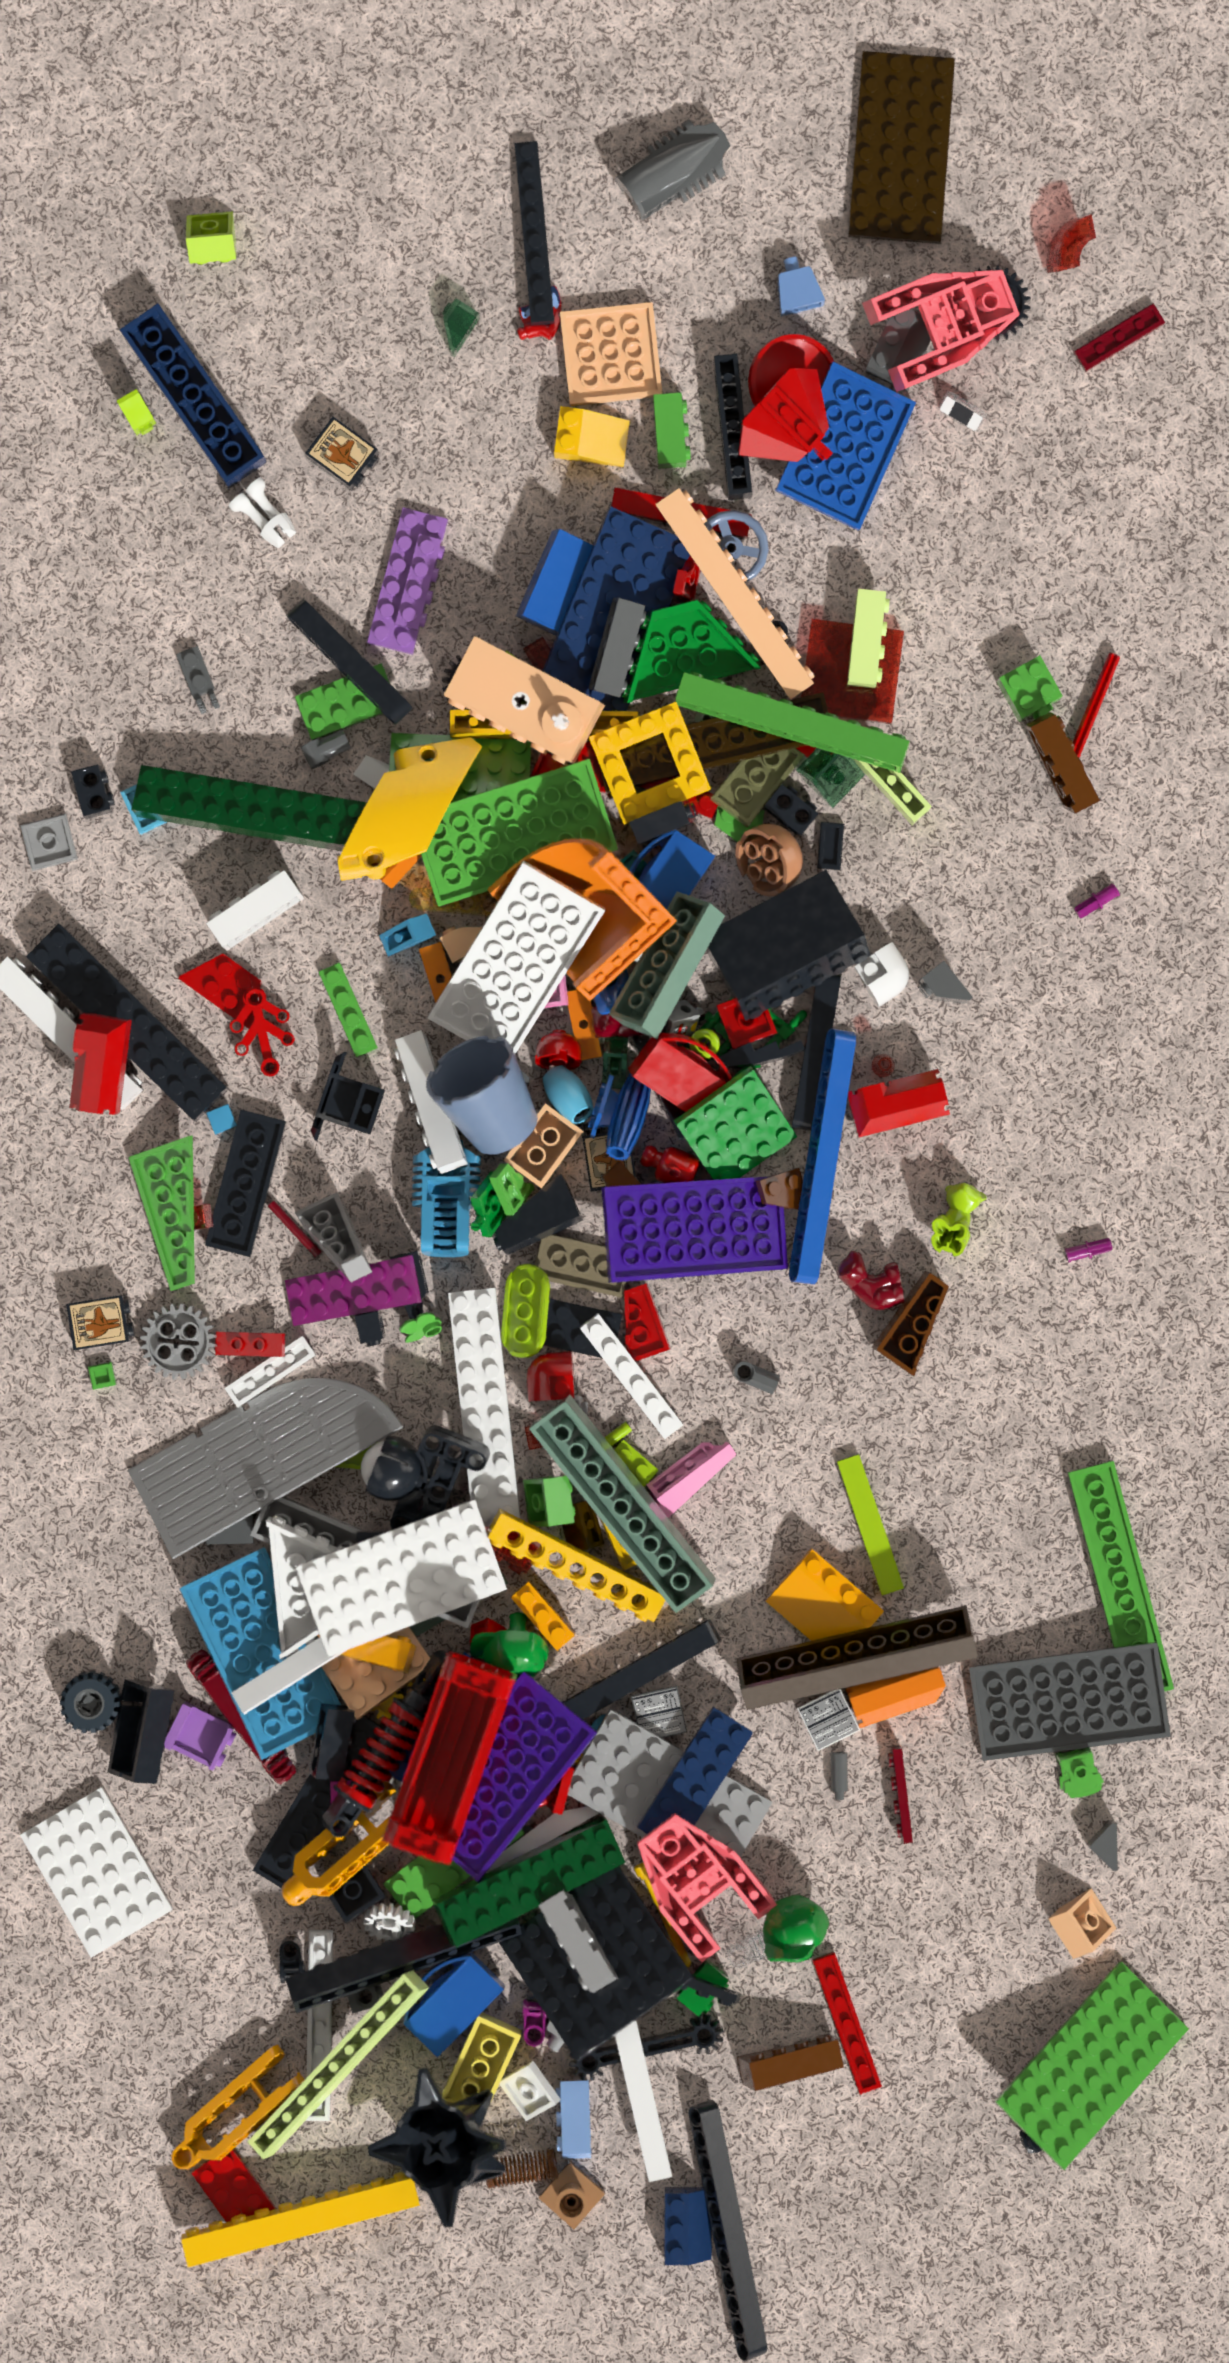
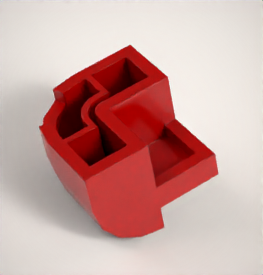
[526,1351,575,1402]

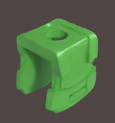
[1056,1747,1104,1798]

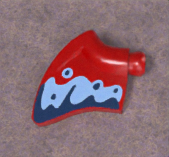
[517,286,562,340]

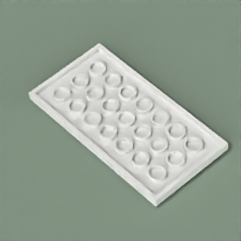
[428,860,605,1054]
[295,1500,507,1657]

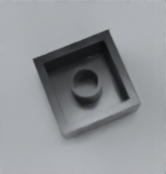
[328,1865,387,1924]

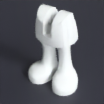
[228,477,296,548]

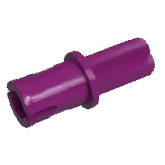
[1074,883,1120,919]
[1065,1238,1113,1263]

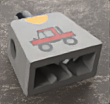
[650,1000,705,1046]

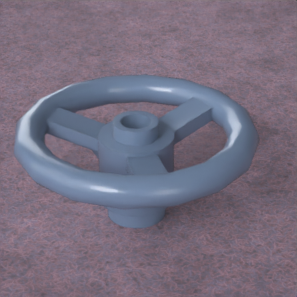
[704,510,769,583]

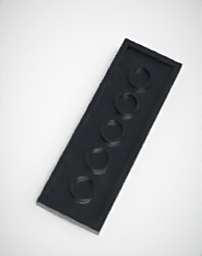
[205,1109,287,1257]

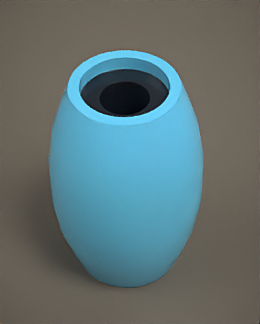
[543,1065,594,1124]

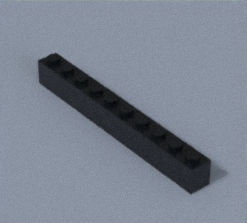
[285,1917,521,2013]

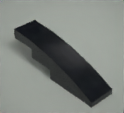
[708,1040,805,1069]

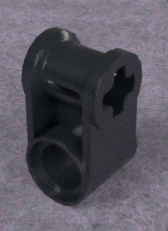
[279,1936,305,1984]

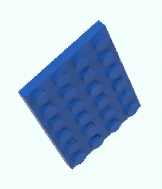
[775,362,916,531]

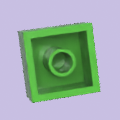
[523,1476,575,1527]

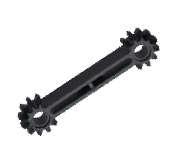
[569,2014,724,2081]

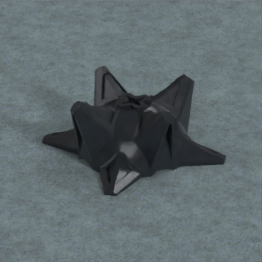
[367,2068,506,2227]

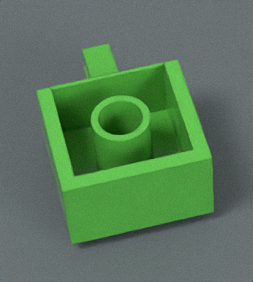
[997,655,1063,722]

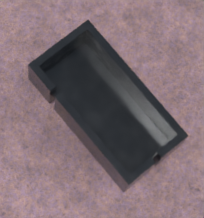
[107,1679,174,1784]

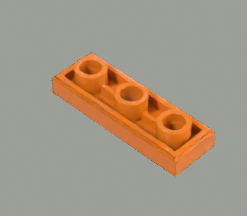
[419,942,452,1003]
[567,990,602,1061]

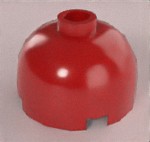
[535,1029,582,1070]

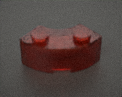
[1046,214,1096,273]

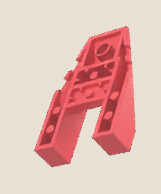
[862,270,1020,392]
[637,1814,777,1963]

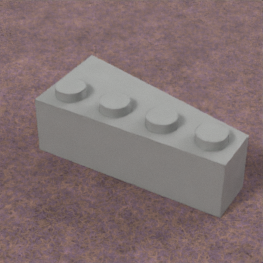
[295,1192,372,1282]
[539,1891,618,1993]

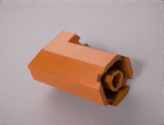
[846,1666,946,1728]

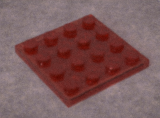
[801,619,904,724]

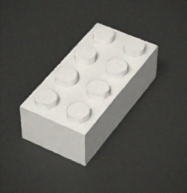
[206,870,304,951]

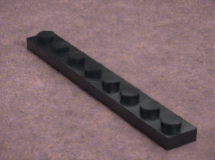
[514,141,554,326]

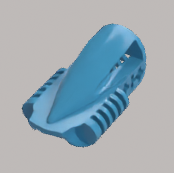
[412,1140,481,1258]

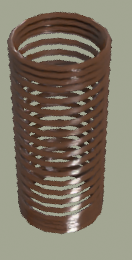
[486,2148,558,2189]

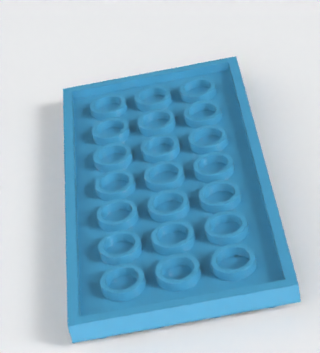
[179,1547,341,1760]

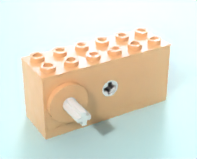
[444,636,605,766]

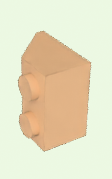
[1048,1888,1116,1959]

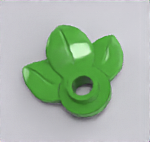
[399,1312,442,1343]

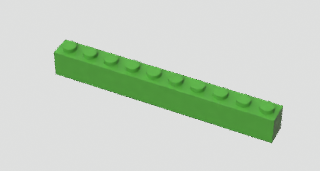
[675,672,909,773]

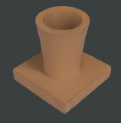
[539,2161,605,2229]

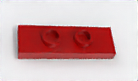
[215,1332,285,1357]

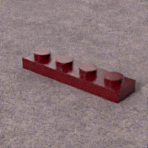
[888,1746,913,1844]

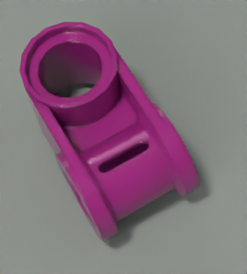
[523,1999,547,2046]

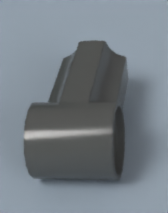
[301,729,351,769]
[732,1361,780,1395]

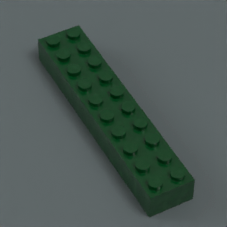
[131,765,367,851]

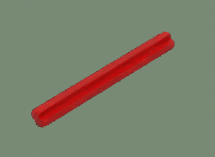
[1073,653,1120,758]

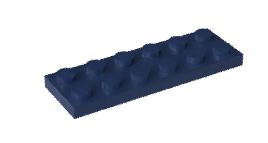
[637,1706,754,1834]

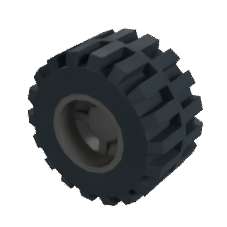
[60,1671,122,1733]

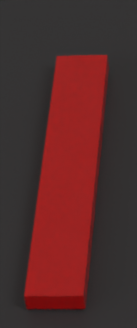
[611,487,752,539]
[812,1952,882,2095]

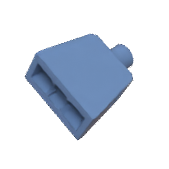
[777,257,825,317]

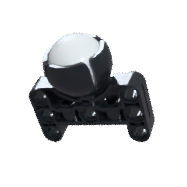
[361,1425,490,1530]

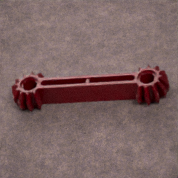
[186,1649,296,1785]

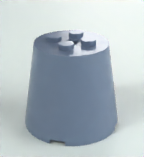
[426,1036,538,1154]

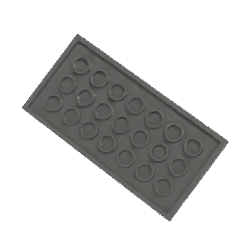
[969,1642,1171,1761]

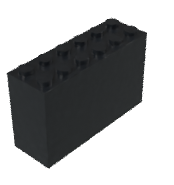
[706,870,871,1021]

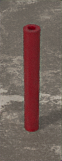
[267,1200,322,1258]

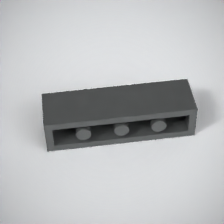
[588,598,646,697]

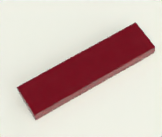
[1073,303,1166,372]

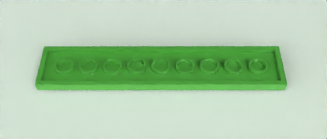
[1067,1460,1174,1692]

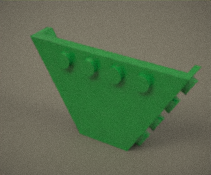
[621,600,761,703]

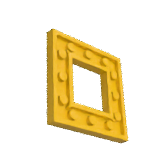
[589,702,711,825]

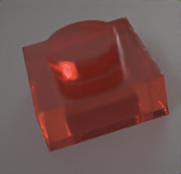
[194,1204,213,1230]

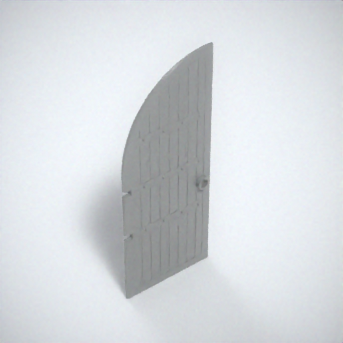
[128,1378,403,1559]

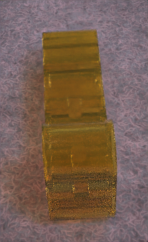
[409,888,498,917]

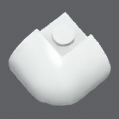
[854,942,909,1007]

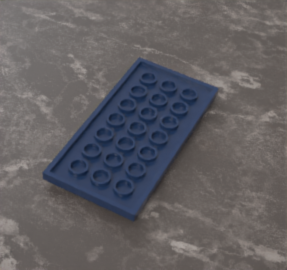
[542,506,690,711]

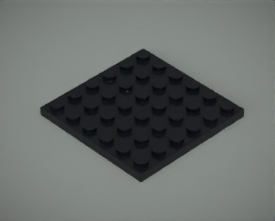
[499,1866,694,2062]

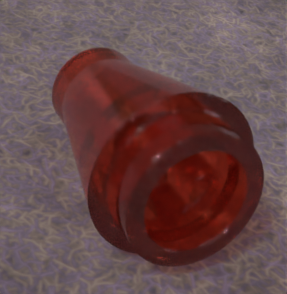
[872,1054,895,1077]

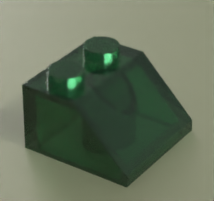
[796,748,865,808]

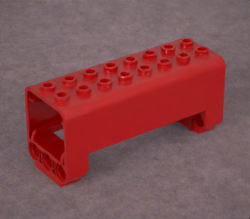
[382,1651,517,1864]

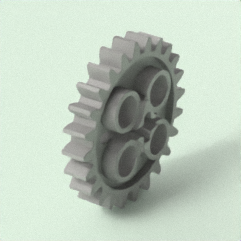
[140,1304,217,1380]

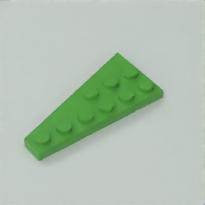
[128,1135,195,1291]

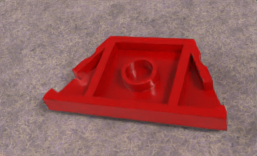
[178,953,262,1029]

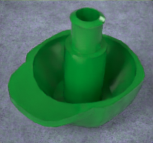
[470,1612,549,1680]
[763,1894,829,1963]

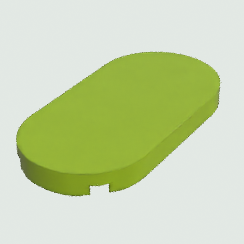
[501,1264,550,1358]

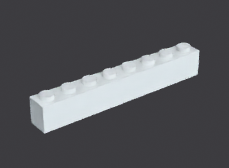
[0,956,143,1110]

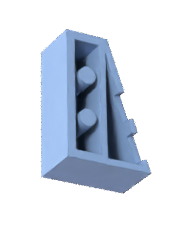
[556,2080,591,2159]

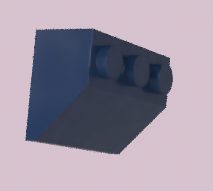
[664,2187,712,2265]

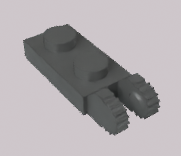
[176,646,220,714]

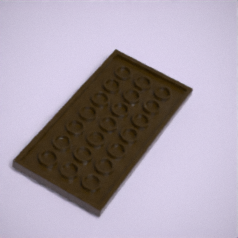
[848,51,955,244]

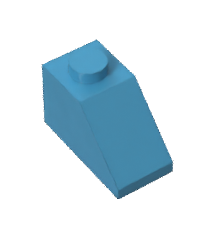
[379,914,436,957]

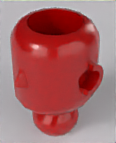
[640,1145,700,1183]

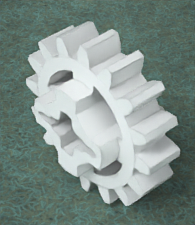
[363,1903,416,1941]

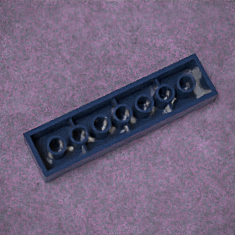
[120,303,267,489]

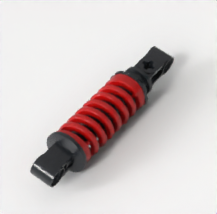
[322,1650,448,1837]

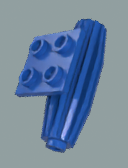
[588,1073,651,1160]

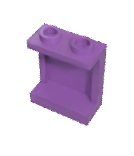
[165,1701,237,1771]

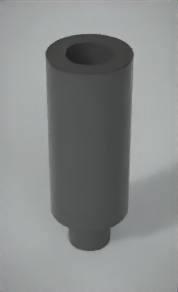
[830,1752,848,1800]

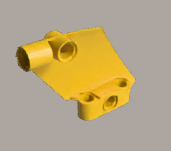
[337,737,482,881]

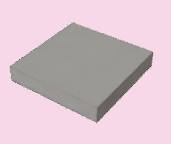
[20,814,78,871]

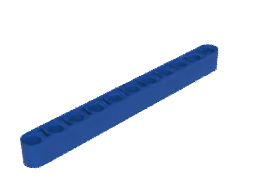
[789,1029,856,1285]

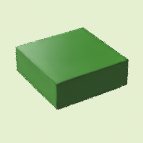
[88,1362,117,1390]

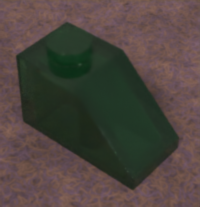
[442,298,480,357]
[602,1036,628,1089]

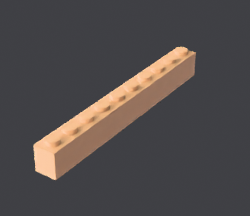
[656,488,815,700]

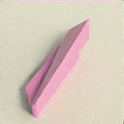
[647,1442,736,1518]

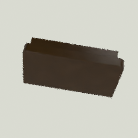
[562,1500,604,1550]

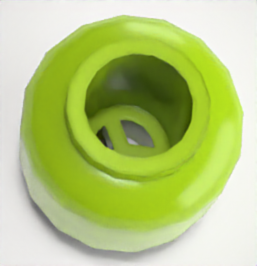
[689,1029,720,1059]

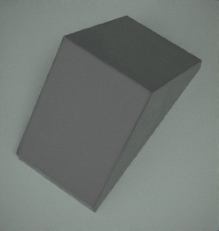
[1086,1820,1118,1871]

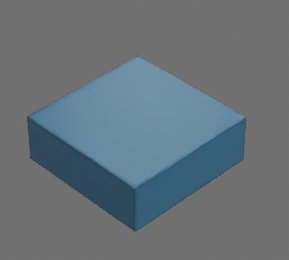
[207,1104,237,1135]

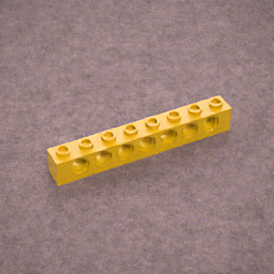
[487,1508,666,1622]

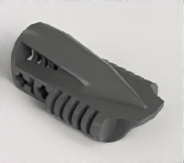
[615,119,731,220]

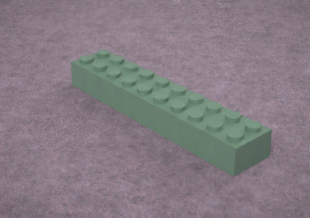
[529,1395,716,1613]

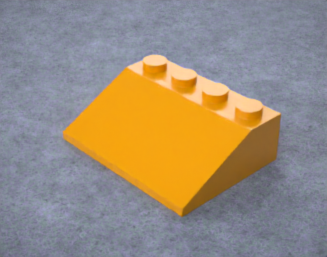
[766,1548,884,1641]

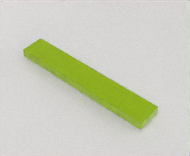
[837,1454,904,1596]

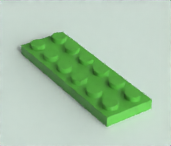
[383,1829,524,1920]

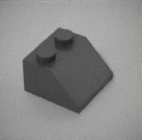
[918,961,973,1004]

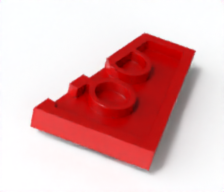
[624,1283,671,1362]

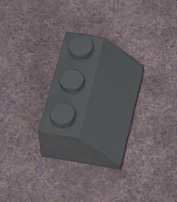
[865,309,931,392]

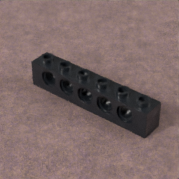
[713,353,752,501]

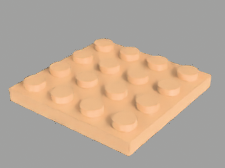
[560,302,662,406]
[317,1627,430,1720]

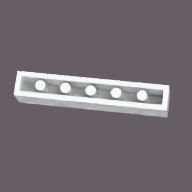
[394,1030,468,1174]

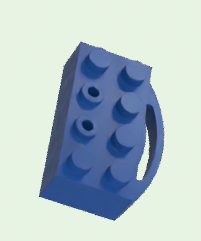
[516,529,593,636]
[629,830,715,910]
[404,1952,505,2058]

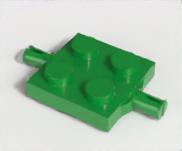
[470,1171,507,1237]

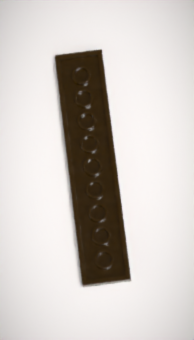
[599,692,828,793]

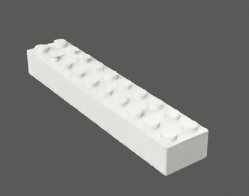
[448,1288,521,1527]

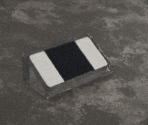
[938,390,987,433]

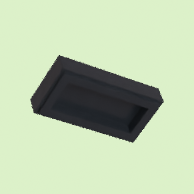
[817,822,844,871]

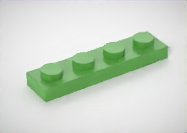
[319,962,378,1058]

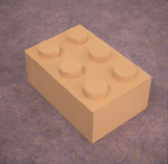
[504,1103,584,1189]

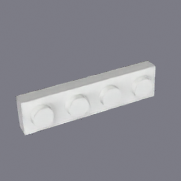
[225,1336,316,1408]

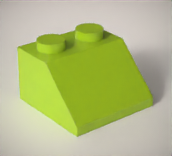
[186,211,236,265]

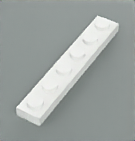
[579,1313,683,1439]

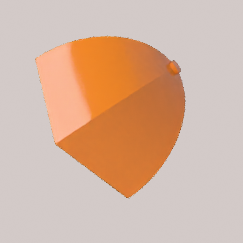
[487,839,677,1001]

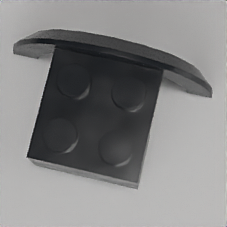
[311,1052,385,1141]

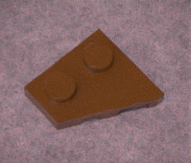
[756,1168,803,1210]

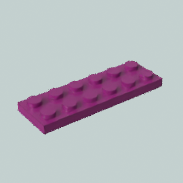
[285,1255,421,1326]

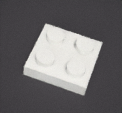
[500,2061,561,2121]

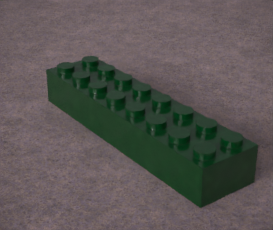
[432,1816,626,1948]

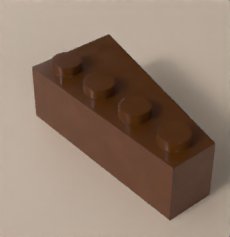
[1025,712,1100,814]
[872,1271,949,1376]
[736,2034,844,2091]

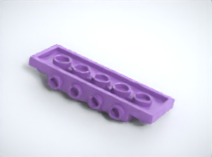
[367,507,448,655]

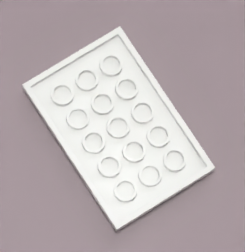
[20,1786,174,1957]

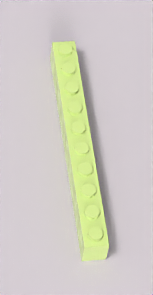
[248,1971,429,2159]

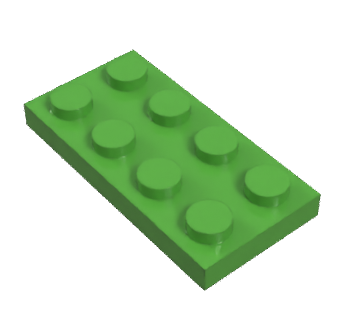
[295,663,389,741]

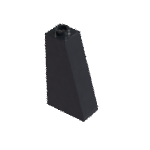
[493,1174,583,1255]

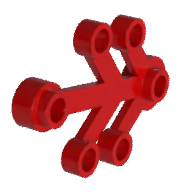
[229,986,295,1077]

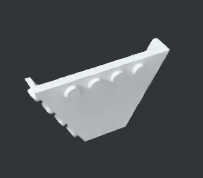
[266,1516,345,1660]

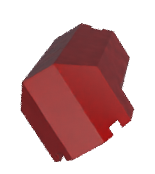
[69,1013,132,1115]
[847,1069,950,1138]

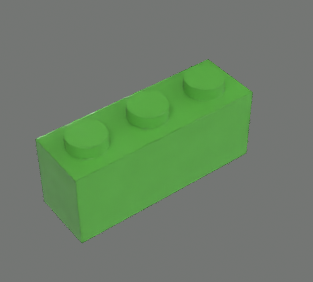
[653,393,691,469]

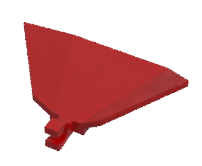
[738,368,833,462]

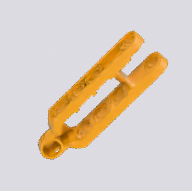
[282,1781,396,1906]
[171,2044,305,2169]

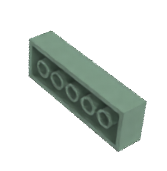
[609,892,725,1039]

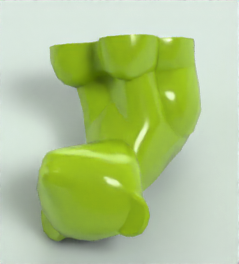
[931,1182,987,1256]

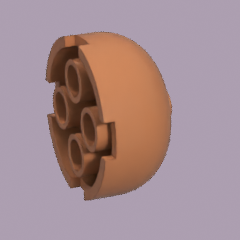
[735,824,803,896]

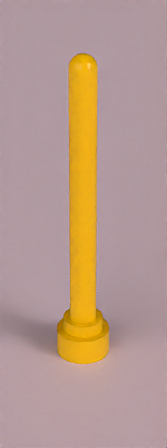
[634,1862,691,1967]

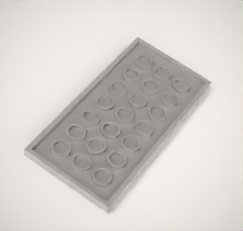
[568,1709,772,1857]

